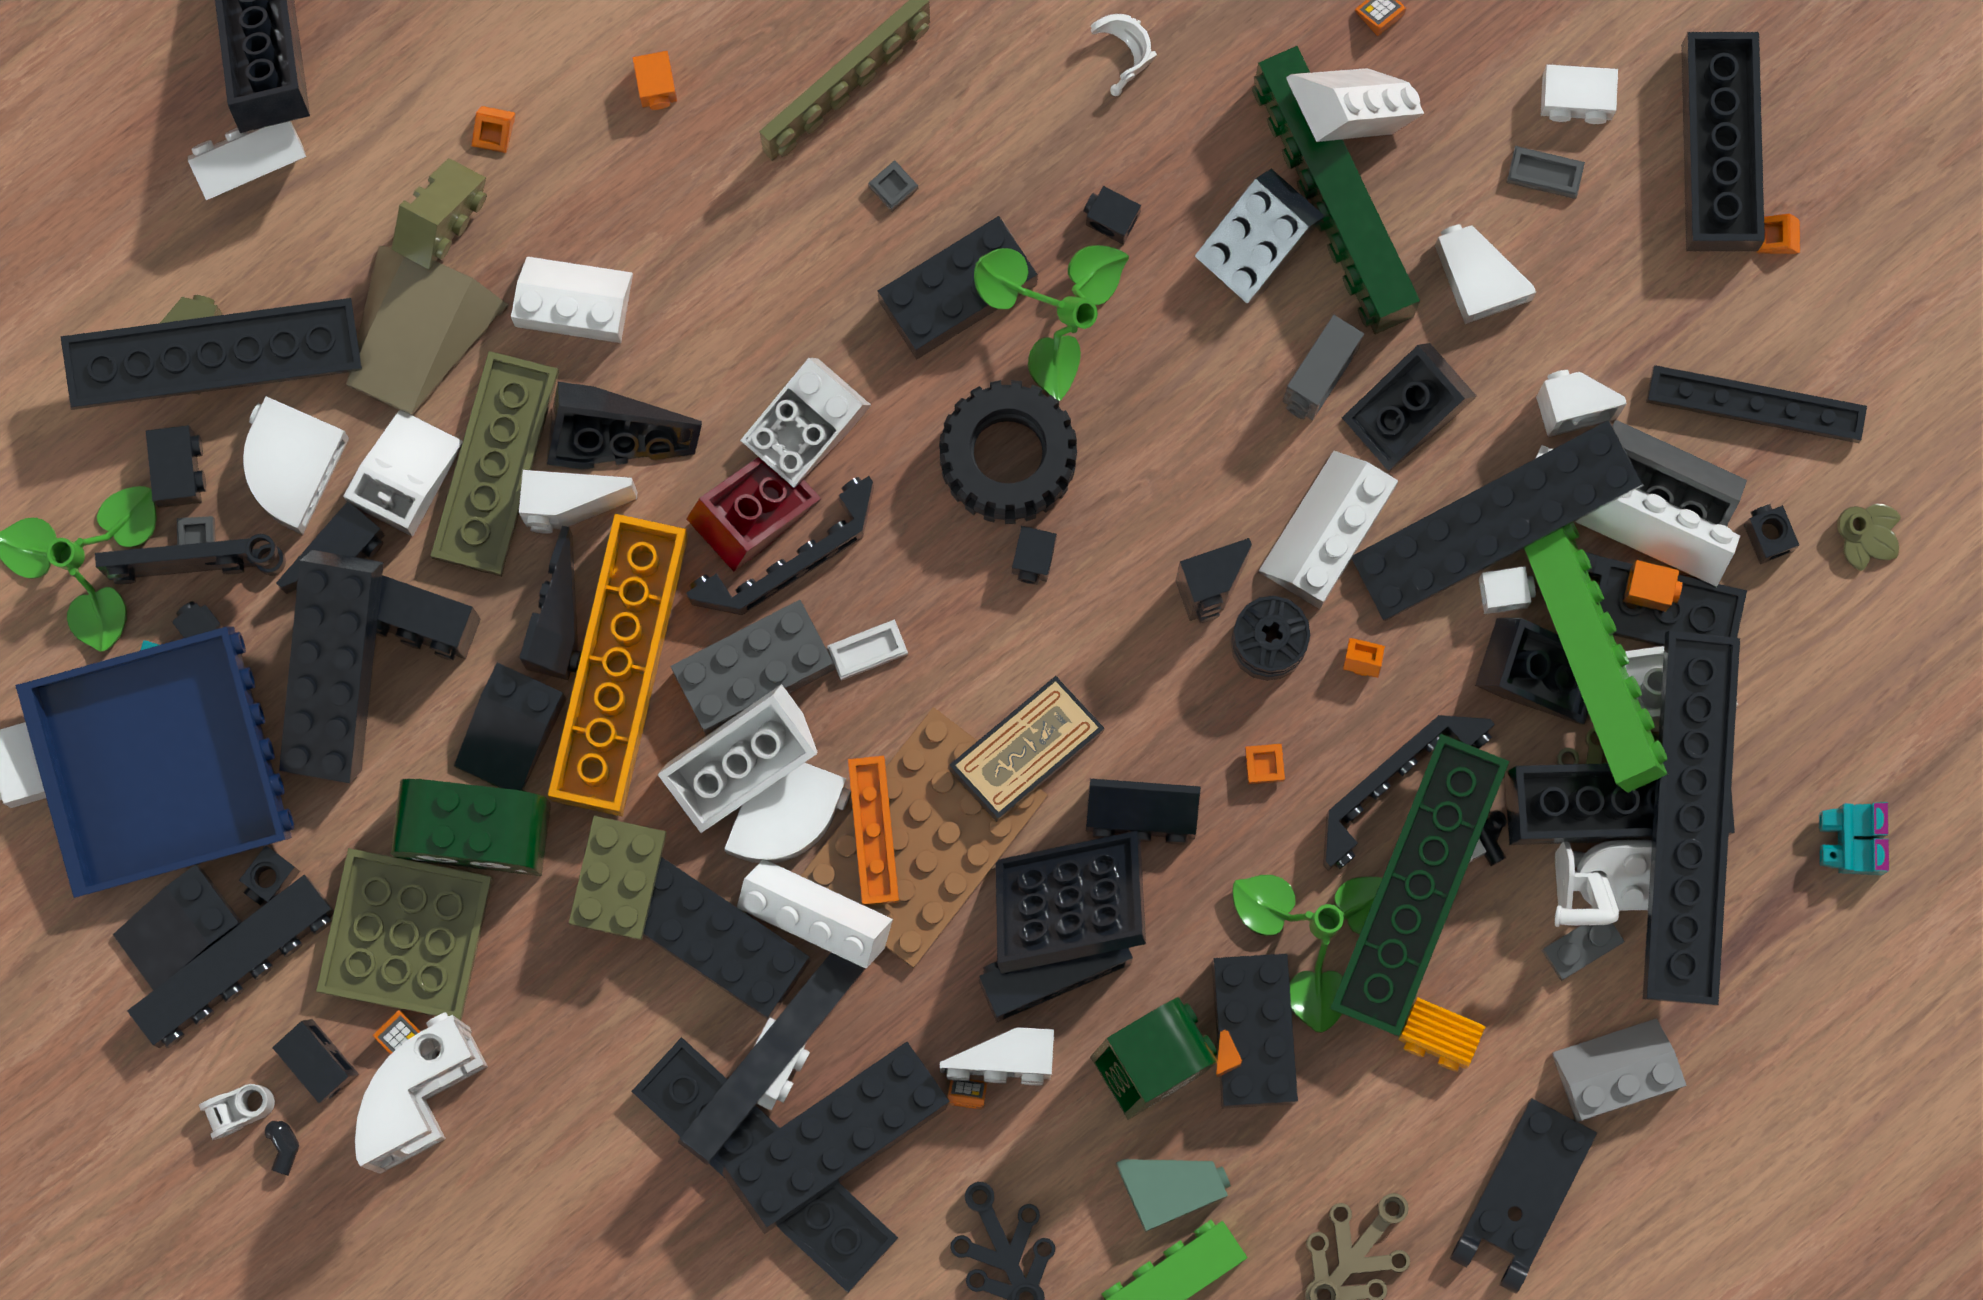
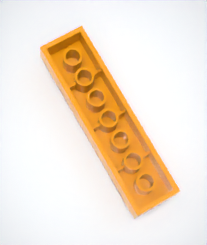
[548,514,688,817]

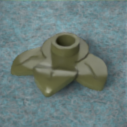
[1837,503,1901,571]

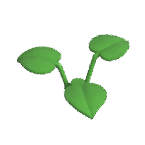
[974,245,1129,401]
[0,486,157,652]
[1232,875,1382,1033]

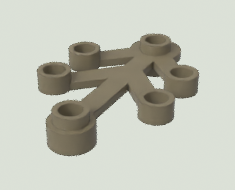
[1305,1193,1410,1300]

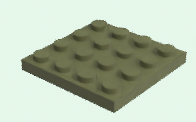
[316,848,493,1021]

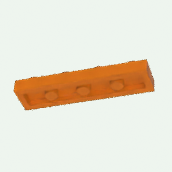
[848,755,899,906]

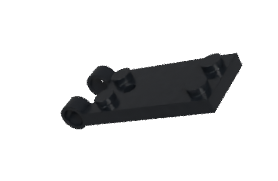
[95,534,286,584]
[1585,552,1747,646]
[1450,1098,1598,1294]

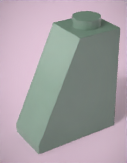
[1116,1159,1231,1232]

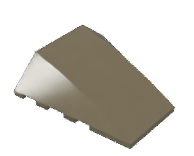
[347,246,508,415]

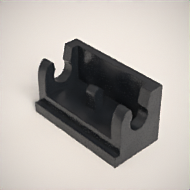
[272,1019,359,1103]

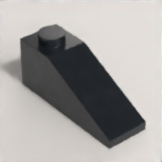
[276,501,385,594]

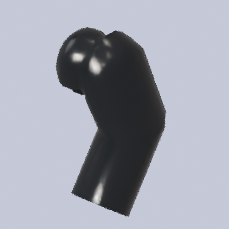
[1479,810,1507,866]
[265,1121,299,1176]

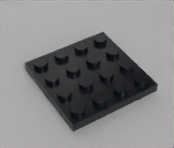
[996,831,1146,974]

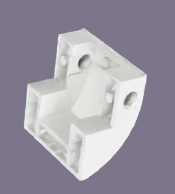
[355,1012,488,1174]

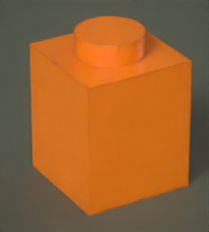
[632,51,677,110]
[1623,560,1682,612]

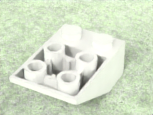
[740,358,871,487]
[344,410,463,537]
[940,1027,1054,1085]

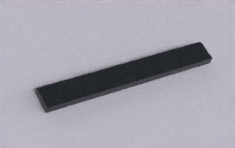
[678,952,867,1165]

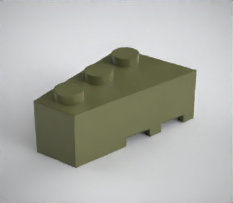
[391,158,487,269]

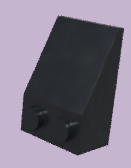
[1342,343,1477,471]
[1475,618,1588,725]
[454,662,567,791]
[113,864,242,990]

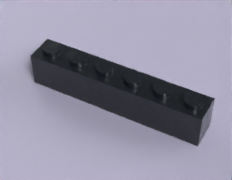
[127,875,334,1048]

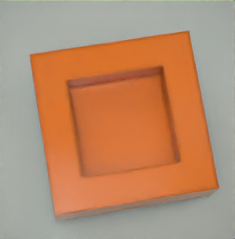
[1343,638,1385,678]
[1245,744,1285,784]

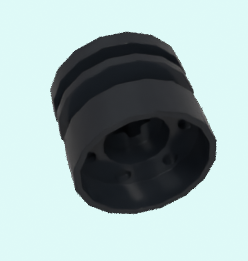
[1231,596,1311,681]

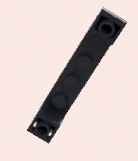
[686,476,874,615]
[1323,715,1495,871]

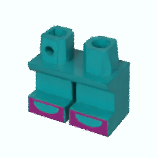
[1819,802,1889,876]

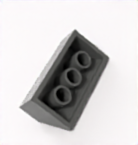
[1612,419,1747,527]

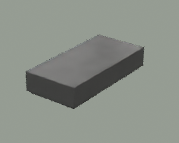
[1506,146,1585,199]

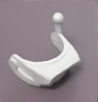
[1091,14,1157,96]

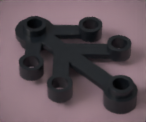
[950,1182,1055,1300]

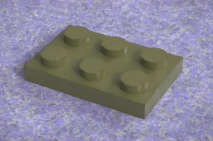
[569,816,667,941]

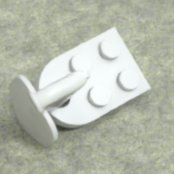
[1555,840,1652,927]

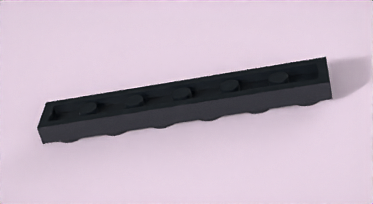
[1646,365,1867,443]

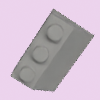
[1552,1018,1687,1122]

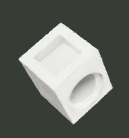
[1479,567,1536,614]

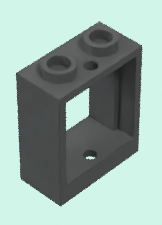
[1283,315,1364,421]

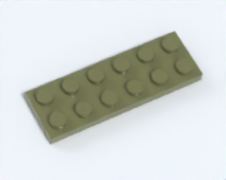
[759,0,930,161]
[430,351,559,577]

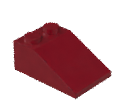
[686,457,821,572]

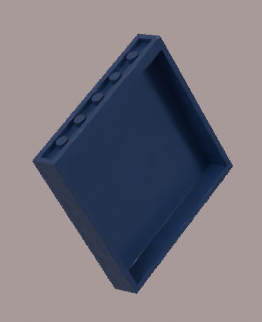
[15,626,294,898]

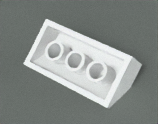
[1286,68,1424,142]
[1259,451,1398,609]
[658,684,818,833]

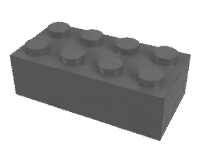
[670,600,835,736]

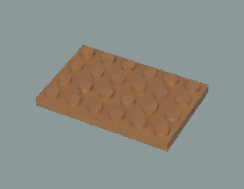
[800,707,1048,969]

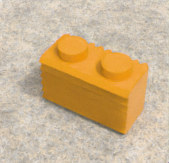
[1398,997,1485,1072]

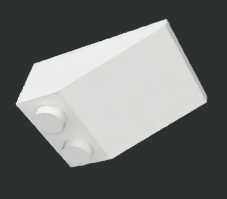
[519,470,638,534]

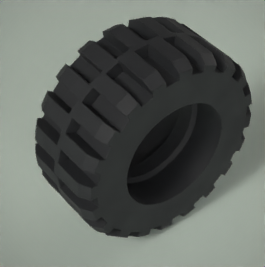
[939,380,1077,524]

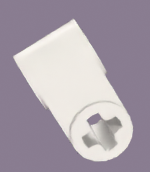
[199,1084,275,1140]

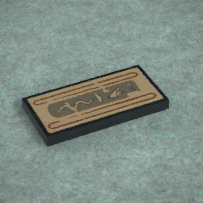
[948,676,1105,822]

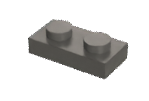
[1542,923,1625,981]

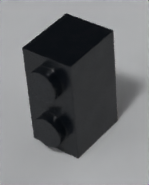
[146,425,206,508]

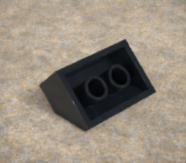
[1175,538,1252,623]
[1086,778,1201,845]

